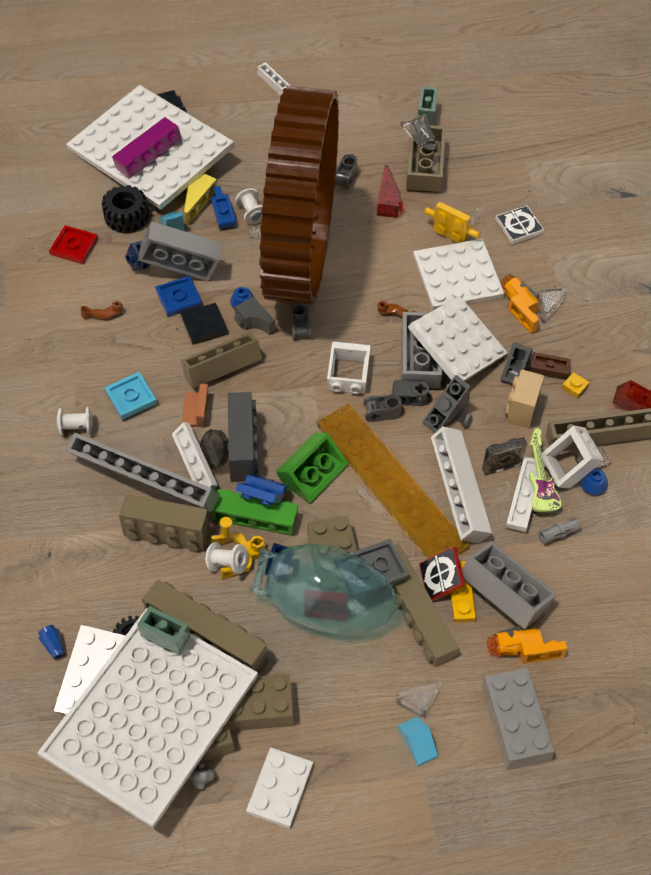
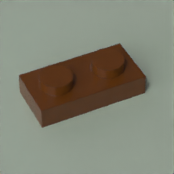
[529,352,571,378]

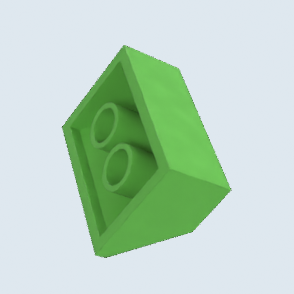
[275,433,349,503]

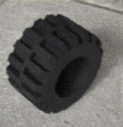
[102,185,149,233]

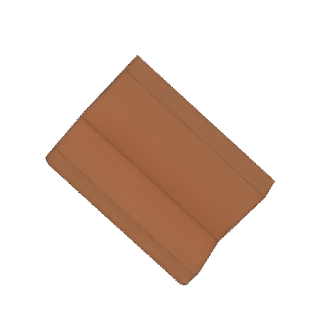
[181,384,209,428]

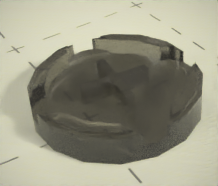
[200,429,229,469]

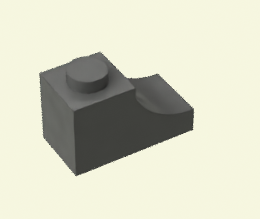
[234,297,275,335]
[501,342,534,383]

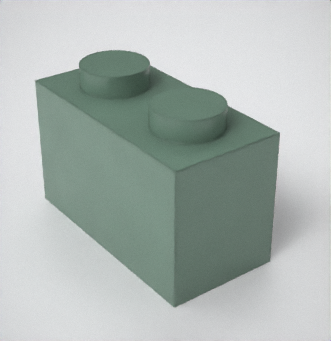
[417,86,438,126]
[138,606,190,654]

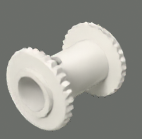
[235,188,263,225]
[57,407,93,436]
[205,542,248,574]

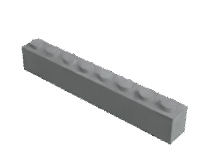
[66,432,220,513]

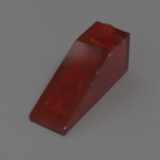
[376,165,403,218]
[613,380,651,411]

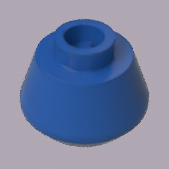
[230,287,255,309]
[580,468,608,495]

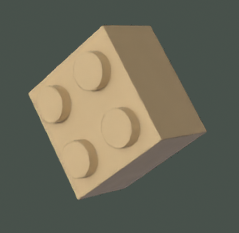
[505,369,544,428]

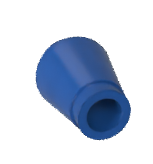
[38,625,65,659]

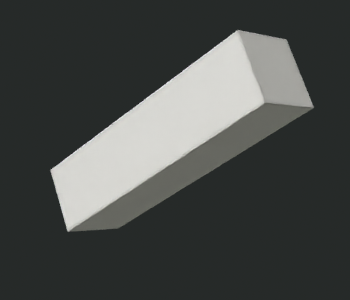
[257,62,290,96]

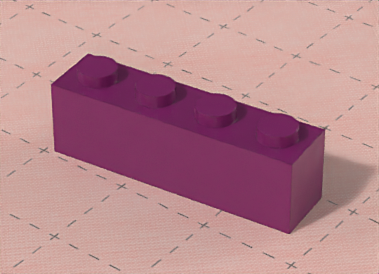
[112,117,182,179]

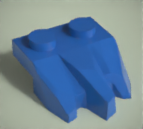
[236,475,289,505]

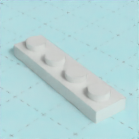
[172,422,218,489]
[506,456,544,532]

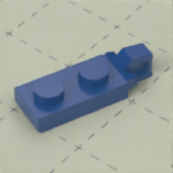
[211,186,237,229]

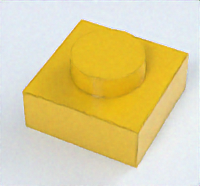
[561,372,589,399]

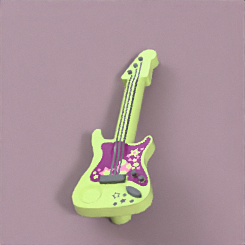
[529,428,561,512]

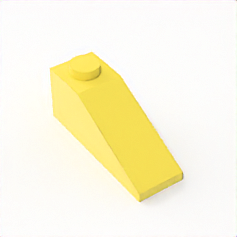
[184,173,217,225]

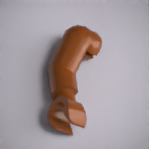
[81,301,123,320]
[377,301,416,317]

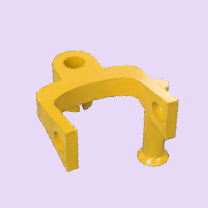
[211,517,265,580]

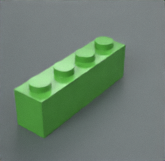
[212,489,298,536]

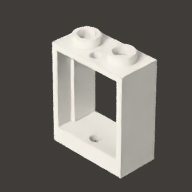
[327,341,371,394]
[542,426,604,489]

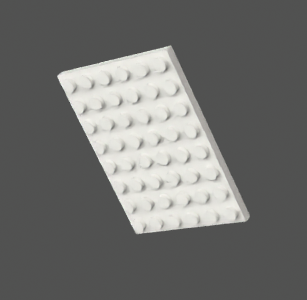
[66,85,235,210]
[37,608,258,829]

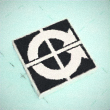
[495,205,544,245]

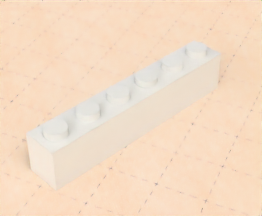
[431,426,492,544]

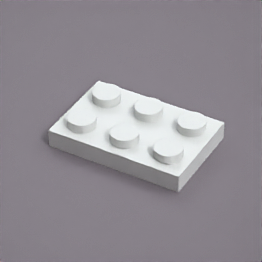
[246,747,313,829]

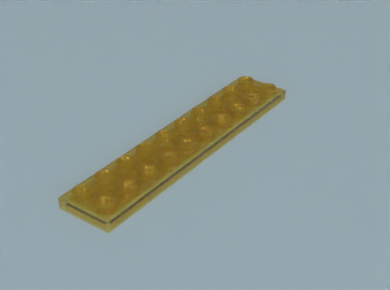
[317,403,470,559]

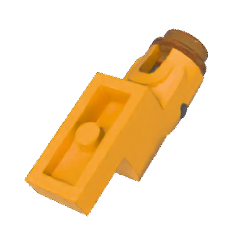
[500,274,539,334]
[487,626,567,664]

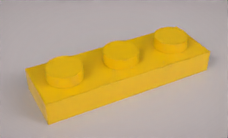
[450,561,476,623]

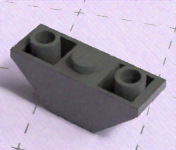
[423,375,471,433]

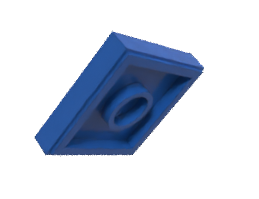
[155,276,203,317]

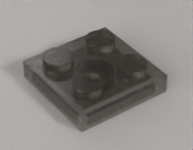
[482,437,527,476]

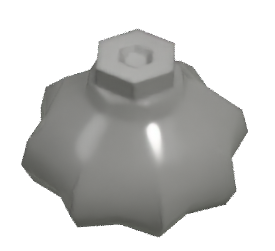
[189,762,214,789]

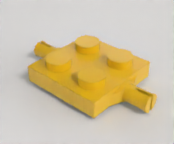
[424,201,481,243]

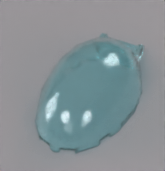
[249,543,397,635]

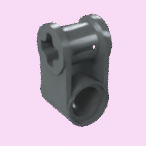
[335,154,357,188]
[291,303,312,339]
[392,380,429,406]
[363,394,401,422]

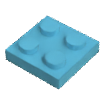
[104,372,157,420]

